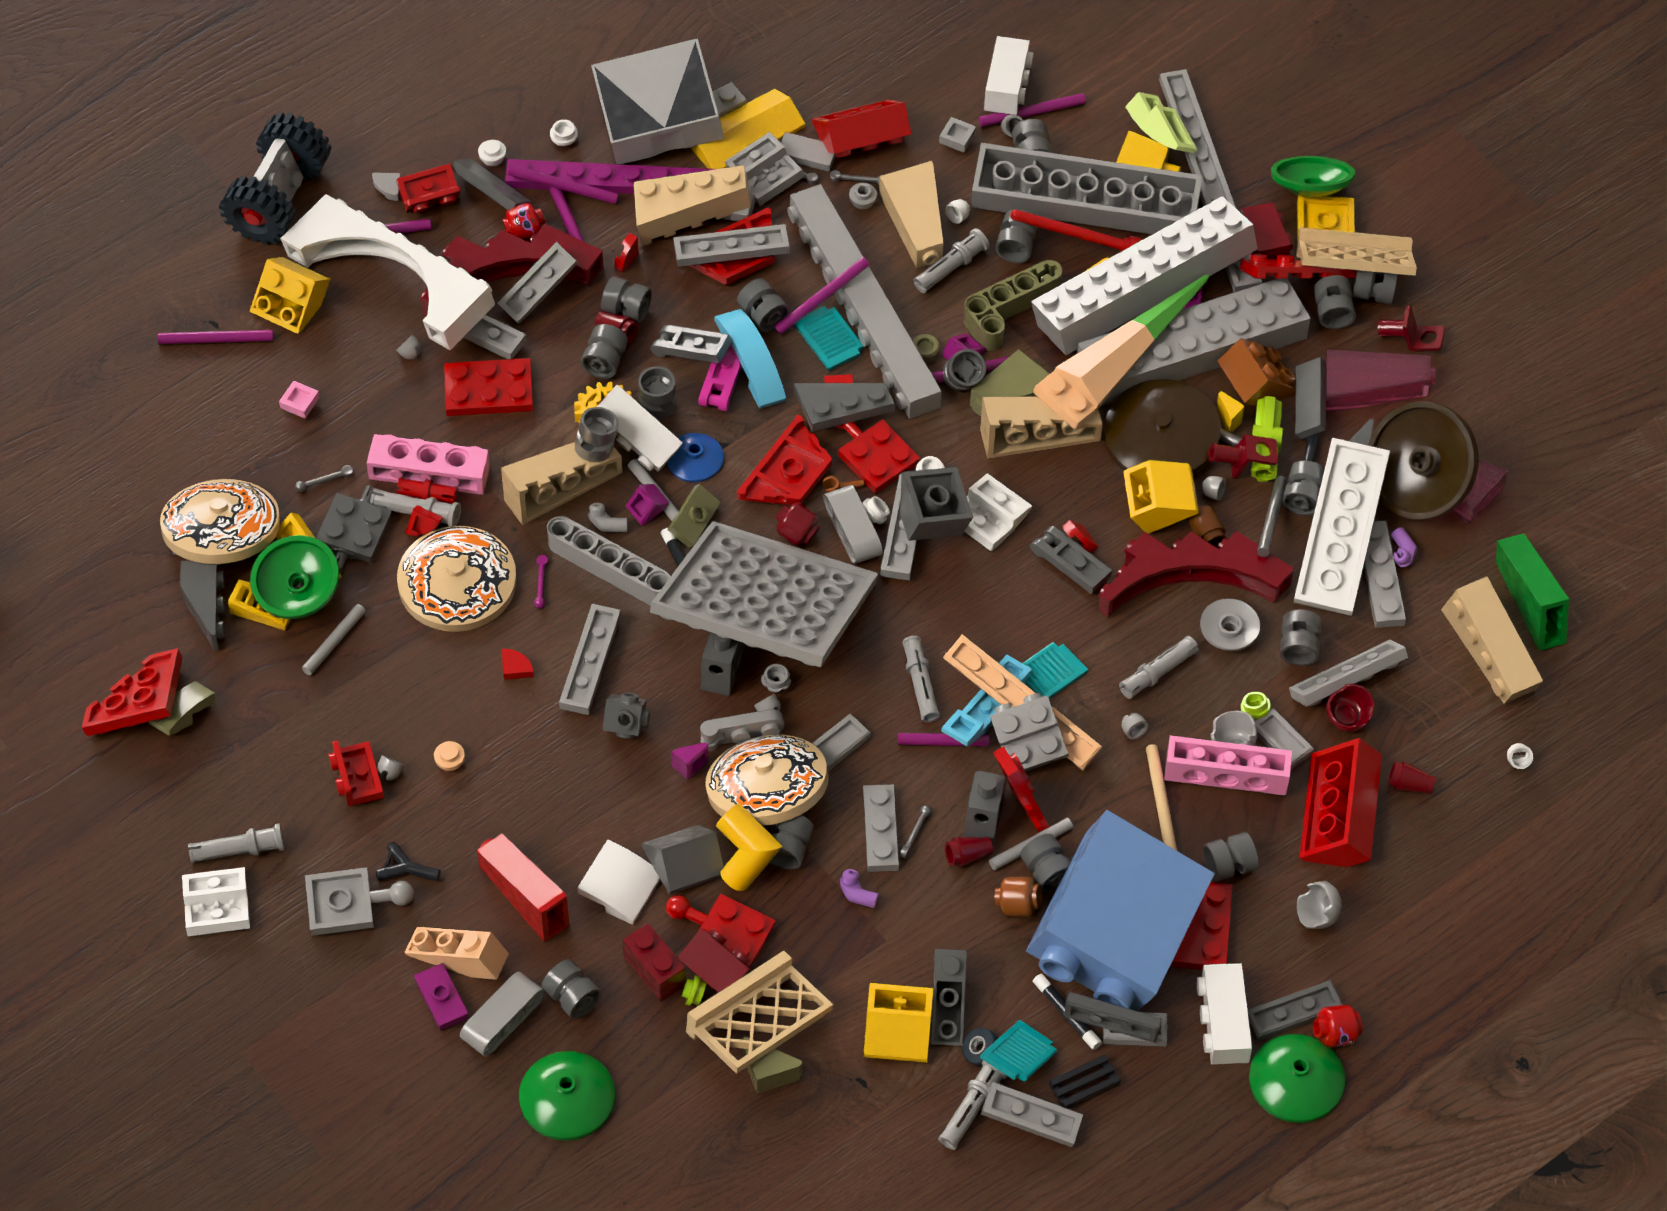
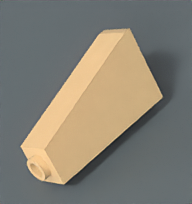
[879,161,943,268]

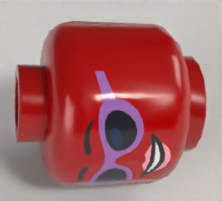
[502,203,546,241]
[1313,1004,1363,1048]

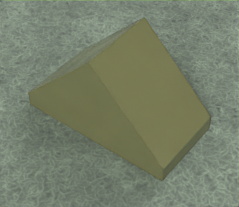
[742,1036,802,1094]

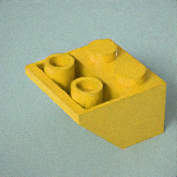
[249,257,330,334]
[1123,460,1199,534]
[864,983,933,1063]

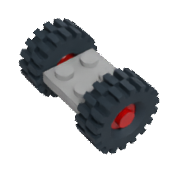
[219,112,331,245]

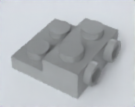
[990,693,1069,772]

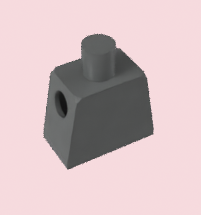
[700,632,744,696]
[964,771,1006,844]

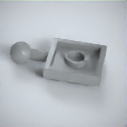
[305,867,414,936]

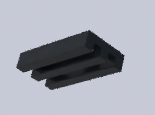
[1049,1055,1121,1109]

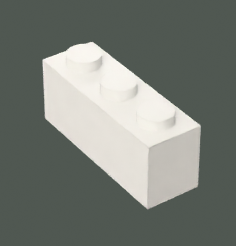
[984,36,1033,115]
[597,385,683,472]
[1197,963,1252,1064]

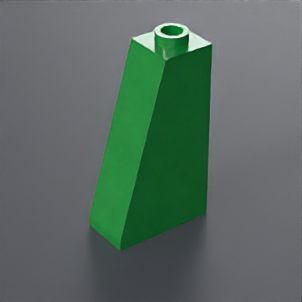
[1496,534,1569,651]

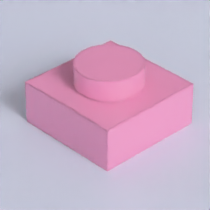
[279,381,320,418]

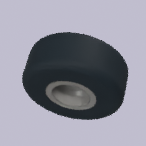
[962,1027,998,1067]

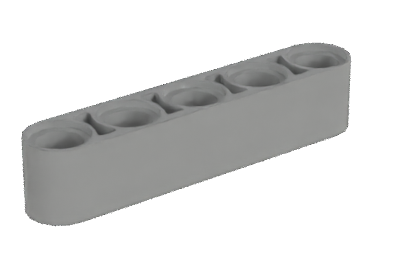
[547,516,671,606]

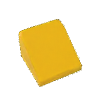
[1216,391,1244,433]

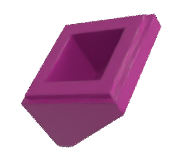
[942,333,986,360]
[626,484,669,526]
[671,742,709,780]

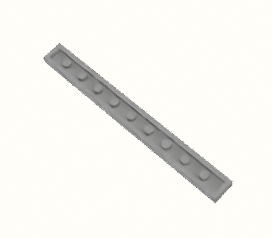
[1159,69,1262,293]

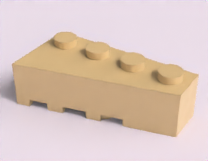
[634,165,751,246]
[980,397,1102,458]
[501,442,622,525]
[1441,577,1543,704]

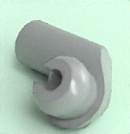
[588,502,627,532]

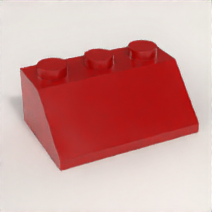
[811,99,912,157]

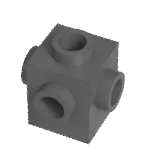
[602,692,650,738]

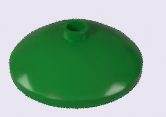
[1271,156,1355,198]
[250,535,340,619]
[1249,1034,1345,1123]
[519,1051,615,1141]

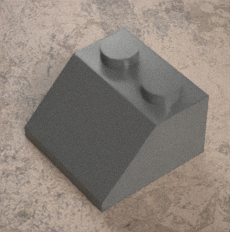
[900,467,973,541]

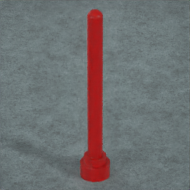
[1010,209,1142,252]

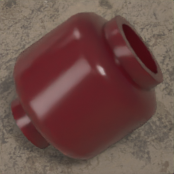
[775,502,820,546]

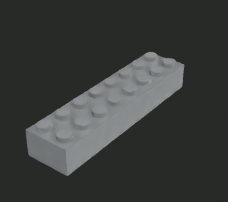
[972,143,1203,234]
[1031,196,1258,355]
[1077,278,1310,406]

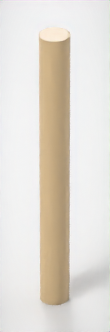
[1146,745,1177,851]

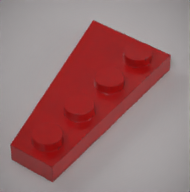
[1240,254,1357,279]

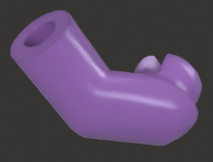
[1391,527,1417,567]
[840,869,879,908]

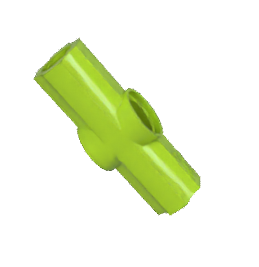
[1251,396,1283,482]

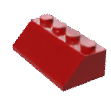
[1299,738,1382,867]

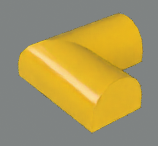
[716,803,783,891]

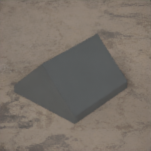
[642,825,724,895]

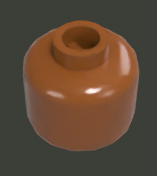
[995,876,1042,917]

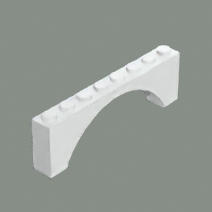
[280,194,495,350]

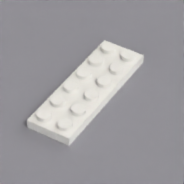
[1293,438,1390,616]

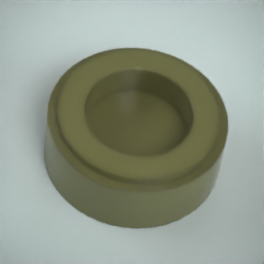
[913,334,940,363]

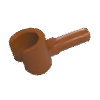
[823,476,864,493]

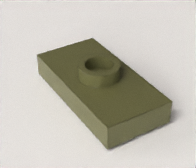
[667,484,721,548]

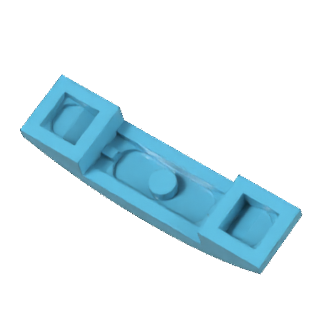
[714,309,786,409]
[941,654,1032,746]

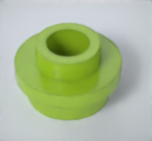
[1241,692,1271,719]
[681,975,707,1006]

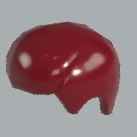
[1326,684,1376,732]

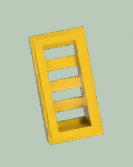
[228,579,291,630]

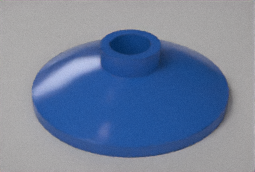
[666,433,724,482]

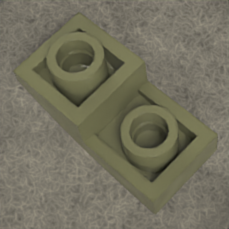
[149,681,215,736]

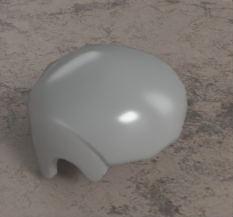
[1211,710,1257,746]
[1297,881,1342,929]

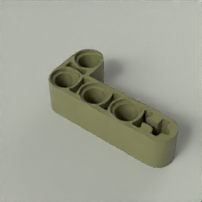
[964,260,1062,351]

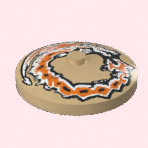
[160,479,280,564]
[397,526,517,632]
[706,735,829,826]

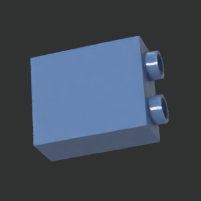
[1026,810,1215,1011]

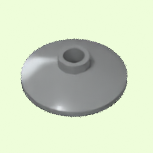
[1200,599,1260,651]

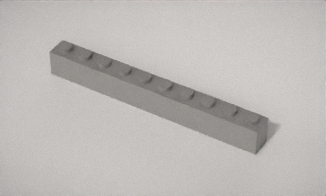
[787,184,941,419]

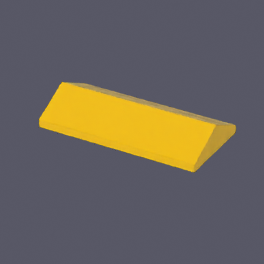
[690,89,806,169]

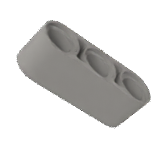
[823,485,883,564]
[460,972,545,1057]

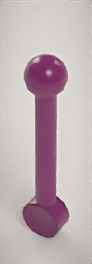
[534,555,548,609]

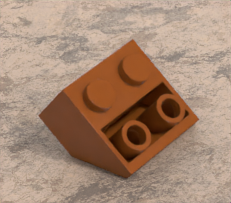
[1217,338,1296,407]

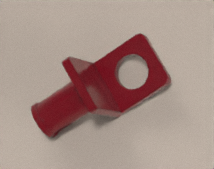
[1378,306,1445,351]
[1208,434,1278,479]

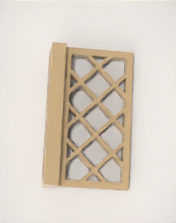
[1296,227,1417,276]
[686,951,833,1074]

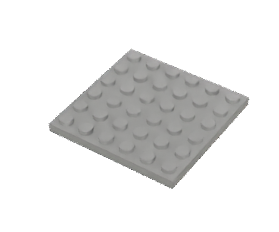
[650,521,878,667]

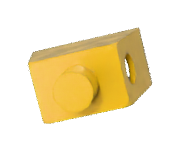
[1116,131,1181,172]

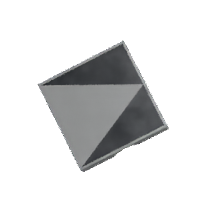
[591,38,724,165]

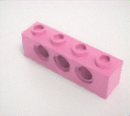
[367,434,490,495]
[1164,736,1292,795]

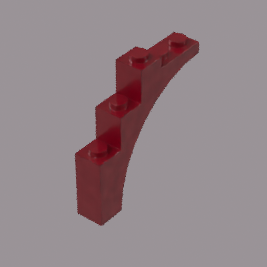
[420,224,604,317]
[1098,531,1294,617]

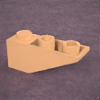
[405,927,509,980]

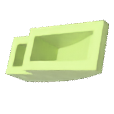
[1126,92,1197,153]

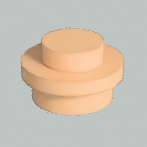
[434,741,465,771]

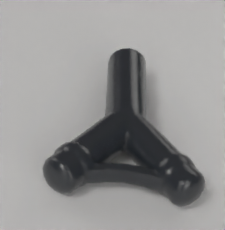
[376,842,441,882]

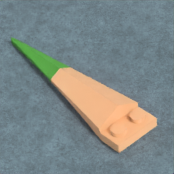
[1033,274,1209,429]

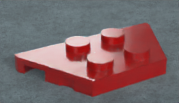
[675,207,775,285]
[737,415,832,505]

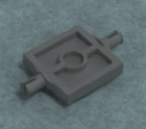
[316,486,392,572]

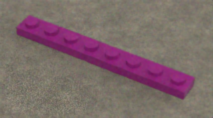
[505,159,716,194]

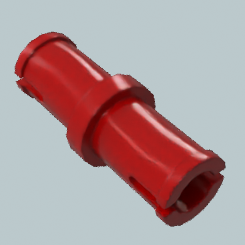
[396,477,458,504]

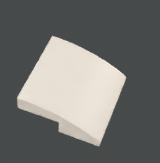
[964,473,1032,552]
[578,840,661,925]
[182,867,250,936]

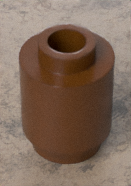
[1187,505,1226,548]

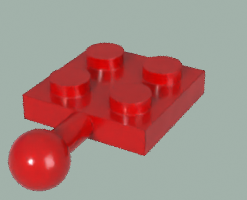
[834,419,920,494]
[666,894,776,967]

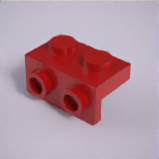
[396,163,461,214]
[328,740,384,807]

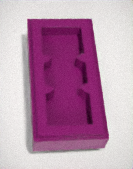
[414,963,469,1031]

